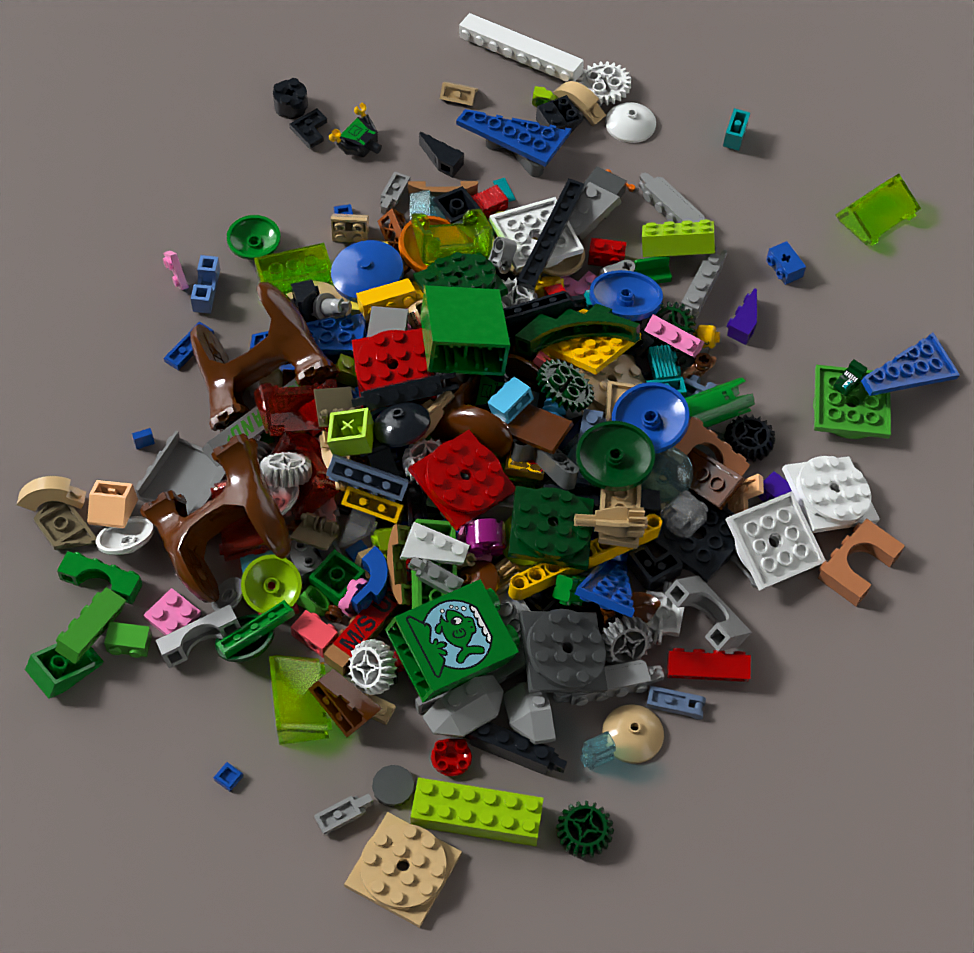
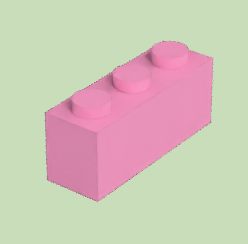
[644,315,705,358]

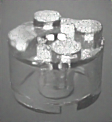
[661,490,708,538]

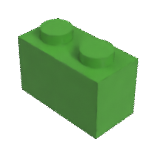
[104,622,152,658]

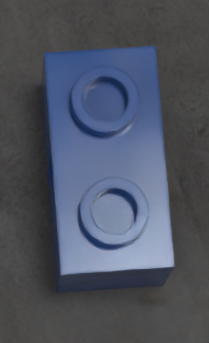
[766,241,806,285]

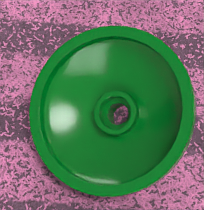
[227,215,281,260]

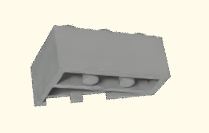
[569,182,622,241]

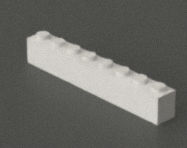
[459,13,584,82]

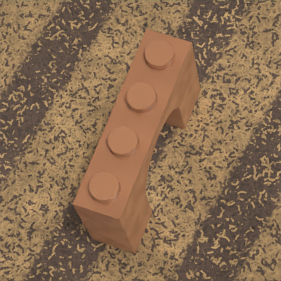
[659,417,750,476]
[818,518,905,606]

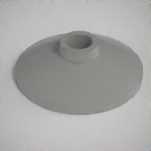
[211,577,243,611]

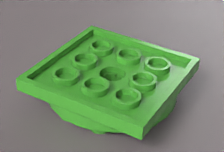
[813,365,891,439]

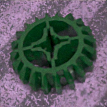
[647,302,696,351]
[556,800,614,858]

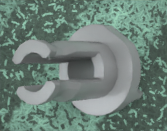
[311,293,352,320]

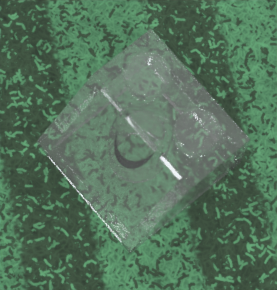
[338,509,378,549]

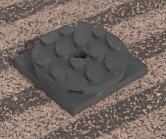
[519,609,608,693]

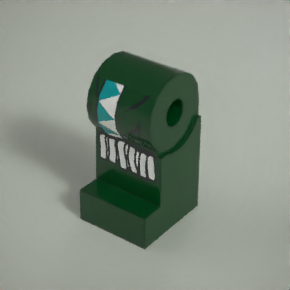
[833,359,868,396]

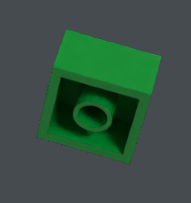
[309,549,366,606]

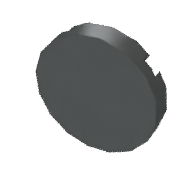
[372,765,414,807]

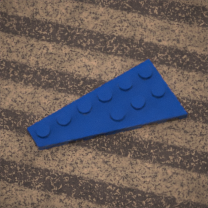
[456,109,571,167]
[250,313,367,355]
[861,333,960,396]
[575,560,635,618]

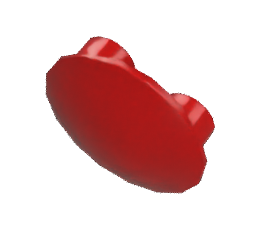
[431,738,472,776]

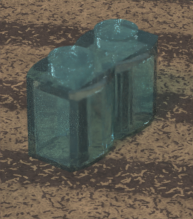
[580,731,616,770]

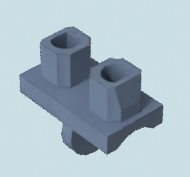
[684,374,717,397]

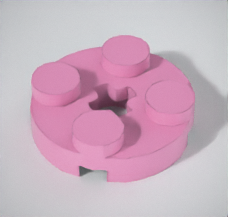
[338,578,368,617]

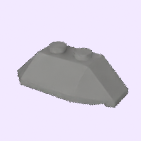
[422,675,504,737]
[503,681,556,744]

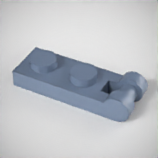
[646,685,706,720]

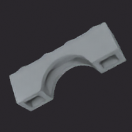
[156,604,241,668]

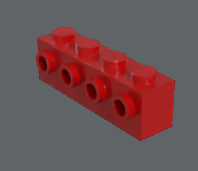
[667,648,751,682]

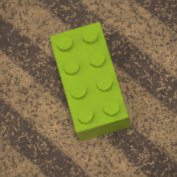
[642,219,715,257]

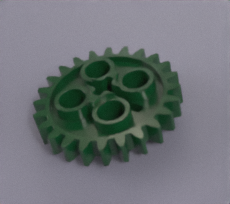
[536,359,595,412]

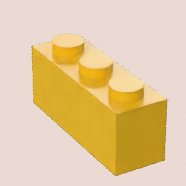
[356,278,417,320]
[341,486,406,524]

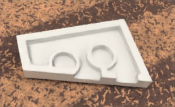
[400,522,470,565]

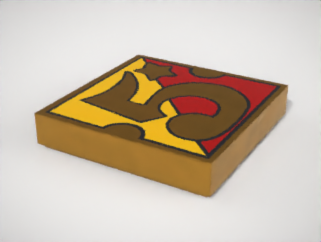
[504,449,544,480]

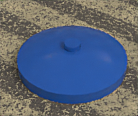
[331,240,404,303]
[589,270,663,321]
[612,382,690,454]

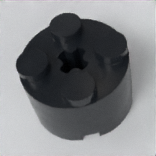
[273,78,308,119]

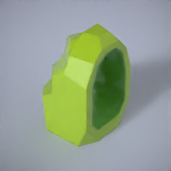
[532,86,558,107]

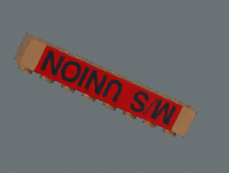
[323,559,412,676]

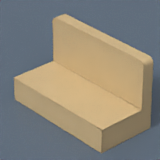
[440,82,478,106]

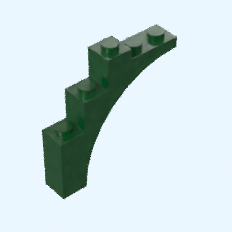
[515,304,640,357]

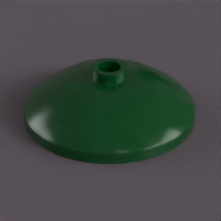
[215,614,275,662]

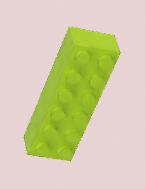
[410,777,544,847]

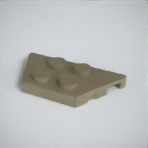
[33,501,96,550]

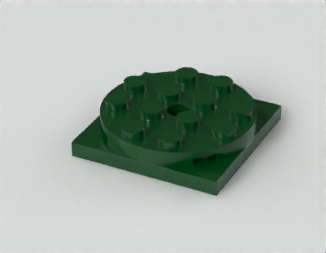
[413,252,508,297]
[507,486,594,570]

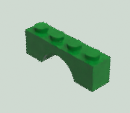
[57,551,143,605]

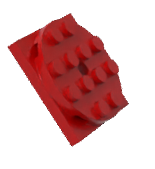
[352,328,437,409]
[408,430,516,531]

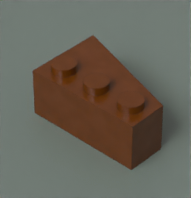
[308,669,383,737]

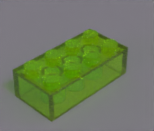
[254,243,333,294]

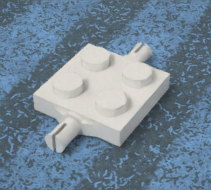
[646,582,684,645]

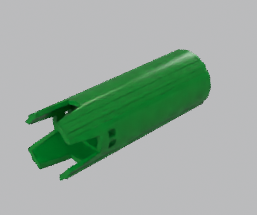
[685,377,755,428]

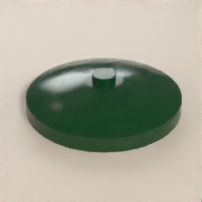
[576,421,655,491]

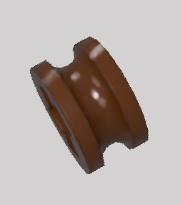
[694,353,712,371]
[325,605,344,623]

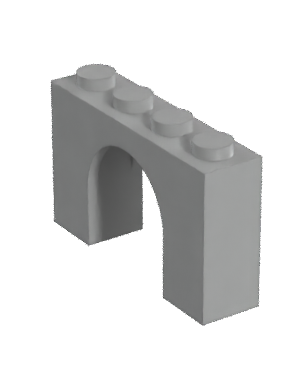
[665,576,752,651]

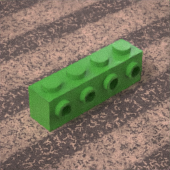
[55,587,126,664]

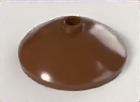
[457,560,500,593]

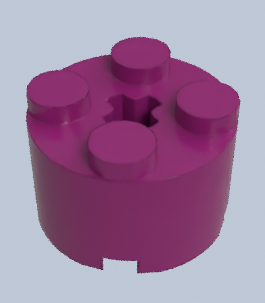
[465,518,507,558]

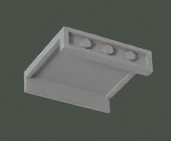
[136,431,227,515]

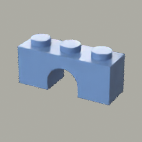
[191,255,220,314]

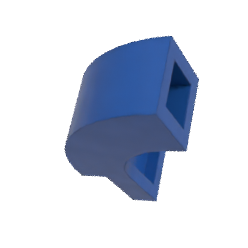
[351,546,389,614]

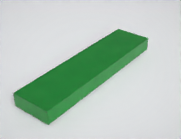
[216,600,296,659]

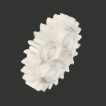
[577,61,631,106]

